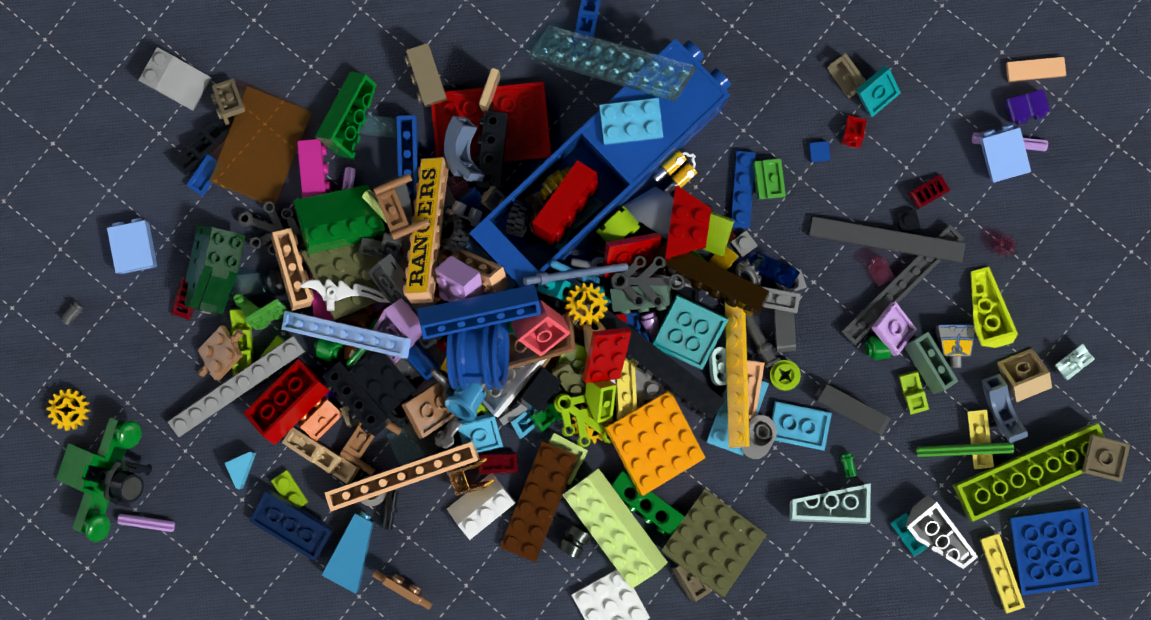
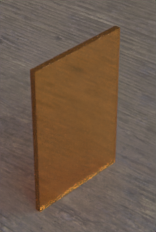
[209,86,312,207]

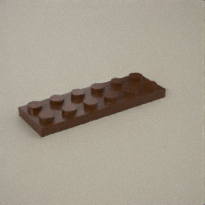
[500,440,578,562]

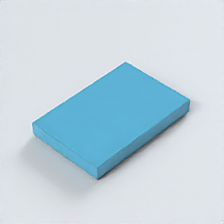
[771,401,832,451]

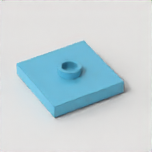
[458,413,503,453]

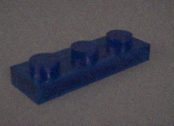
[745,250,800,289]

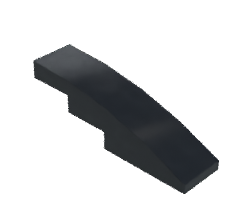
[172,115,243,175]

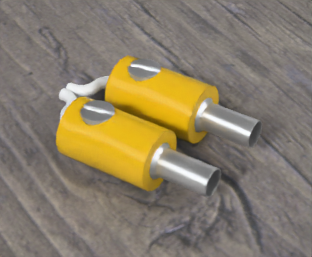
[653,150,697,194]

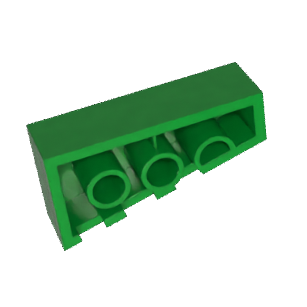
[315,72,377,159]

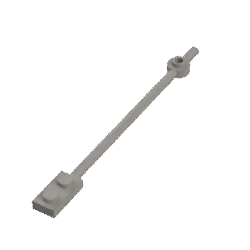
[571,257,801,314]

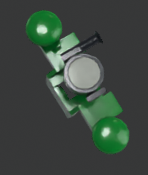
[56,418,152,542]

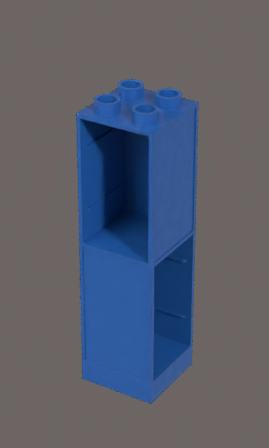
[469,38,731,287]

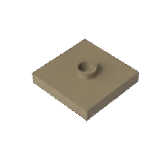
[1082,435,1130,482]

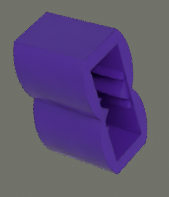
[1004,89,1050,125]

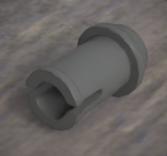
[60,301,84,326]

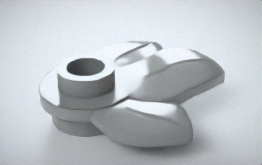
[435,416,462,449]

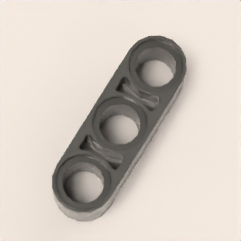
[773,309,796,353]

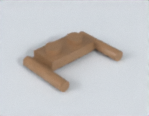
[373,173,430,240]
[339,422,402,475]

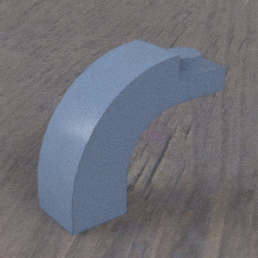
[444,116,485,182]
[981,373,1028,443]

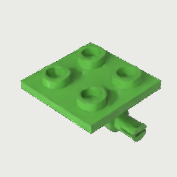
[234,294,289,330]

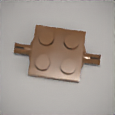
[198,326,244,380]
[372,569,433,610]

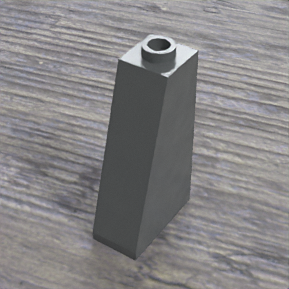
[815,384,891,436]

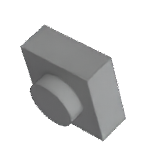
[730,231,758,257]

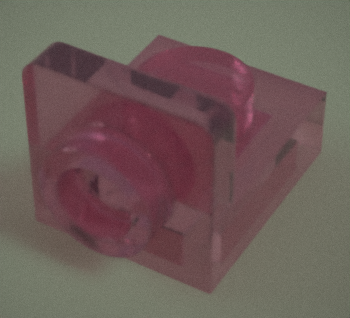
[867,256,895,287]

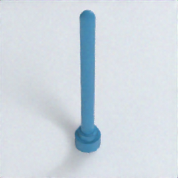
[550,260,600,289]

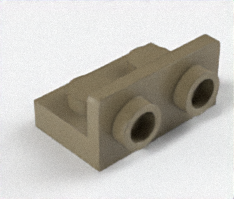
[211,79,246,125]

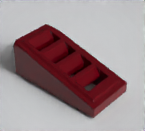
[908,174,950,210]
[171,278,194,321]

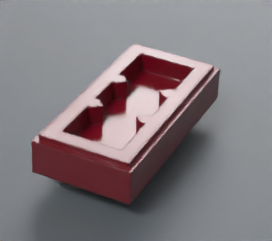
[479,453,518,475]

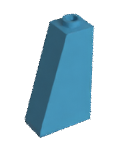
[322,511,374,594]

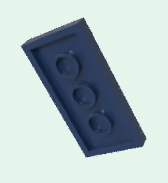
[249,489,334,561]

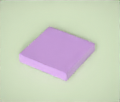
[871,301,917,356]

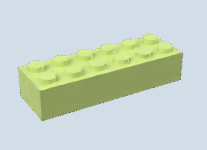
[563,468,668,589]

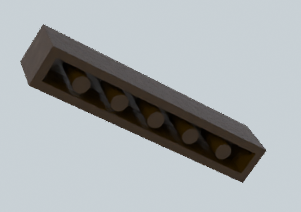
[656,241,769,316]

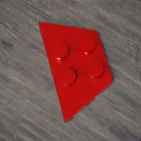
[665,186,712,260]

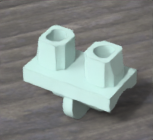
[1055,344,1094,380]

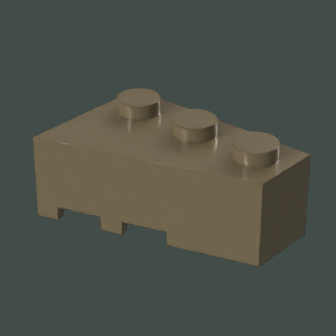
[404,43,447,107]

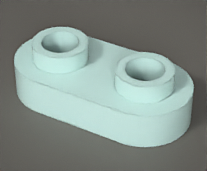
[709,347,727,386]

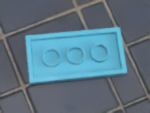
[706,381,769,456]

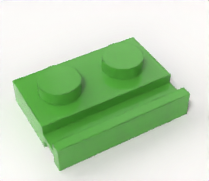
[752,159,786,200]

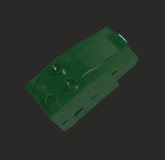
[184,225,246,314]

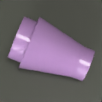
[640,311,659,341]

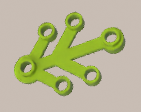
[554,393,612,447]

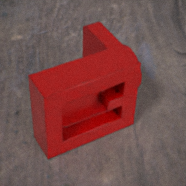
[842,115,867,148]

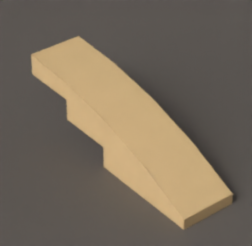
[282,427,360,484]

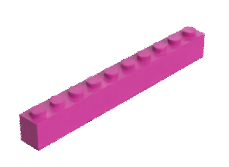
[297,139,342,323]

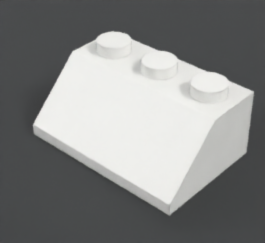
[447,474,516,540]

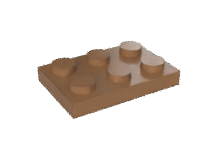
[402,376,455,439]

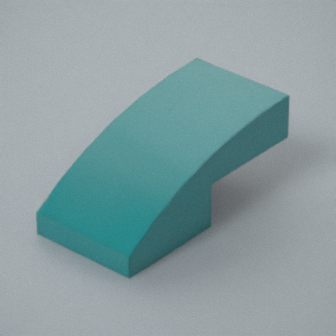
[890,513,928,557]

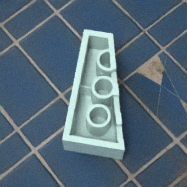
[789,483,871,524]

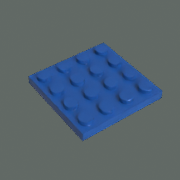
[1009,507,1099,595]

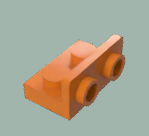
[298,396,342,441]

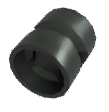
[557,524,592,560]

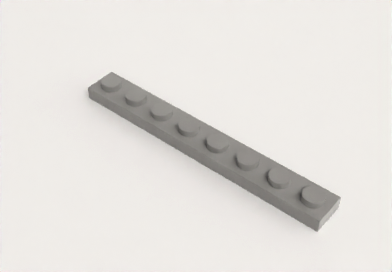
[167,335,305,437]

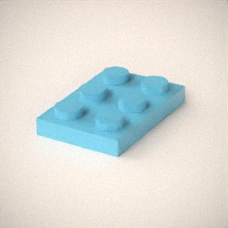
[599,98,663,145]

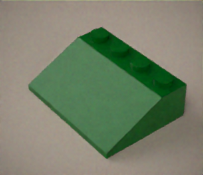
[293,185,385,254]

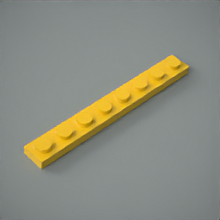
[725,301,749,448]

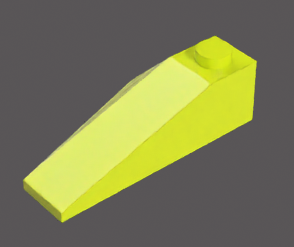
[971,267,1018,348]

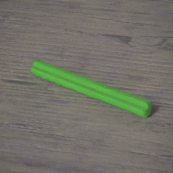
[916,443,1014,457]

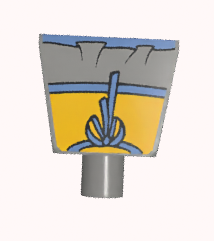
[935,325,975,368]

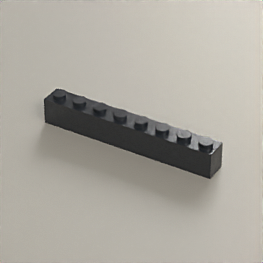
[590,310,725,420]

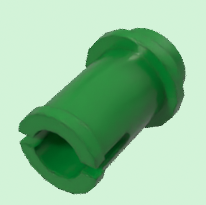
[839,452,857,478]

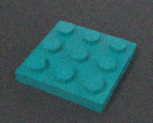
[651,294,729,370]

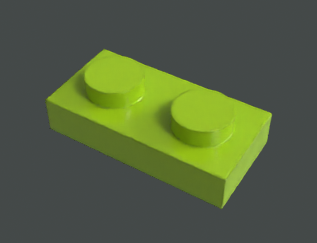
[271,470,309,508]

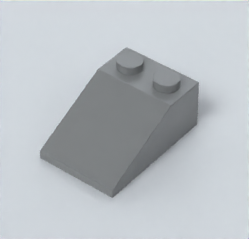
[138,47,211,111]

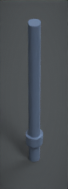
[523,263,628,285]

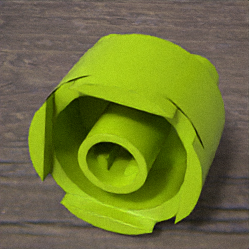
[596,205,640,242]

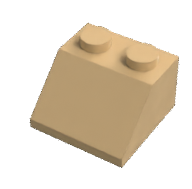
[997,348,1052,402]

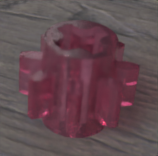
[992,234,1018,258]

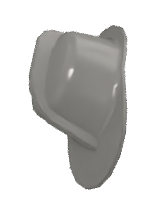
[741,415,777,459]

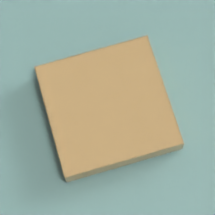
[479,68,500,111]

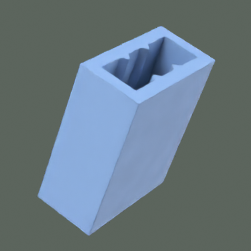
[979,124,1031,182]
[107,218,157,274]

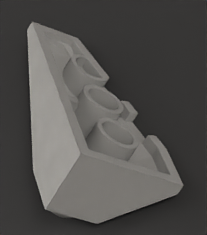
[905,495,978,569]

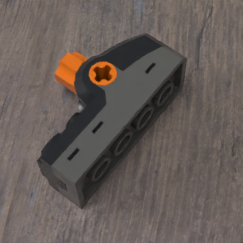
[367,250,449,349]

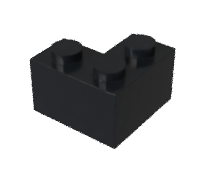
[518,367,562,415]

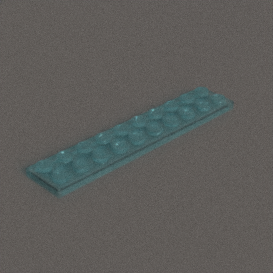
[529,25,696,101]

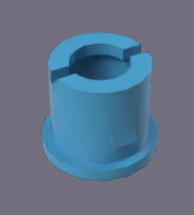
[445,384,486,421]

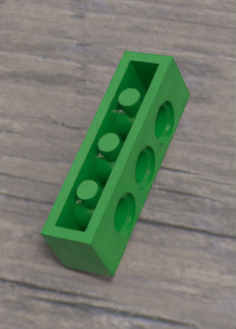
[611,471,685,536]

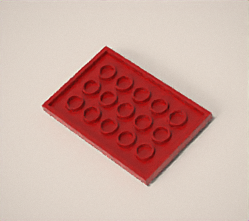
[431,82,551,166]

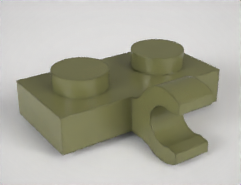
[552,360,586,397]

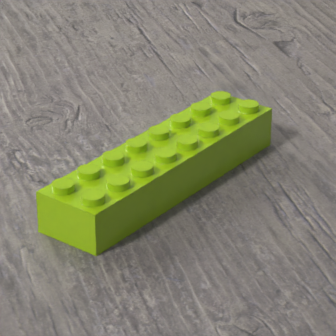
[952,423,1105,522]

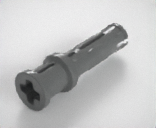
[746,314,781,368]

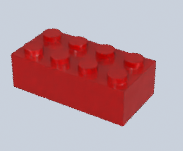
[532,160,599,247]
[244,359,330,445]

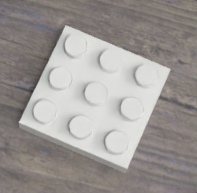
[571,569,650,620]

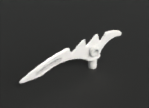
[301,279,390,311]

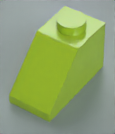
[585,380,616,423]

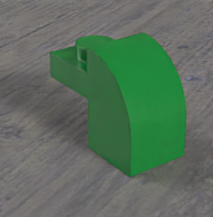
[529,393,576,432]

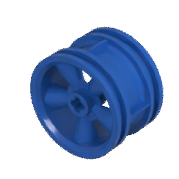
[447,322,510,390]

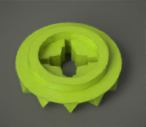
[770,360,801,391]

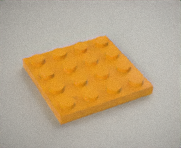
[605,392,705,496]

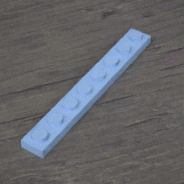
[281,311,411,358]

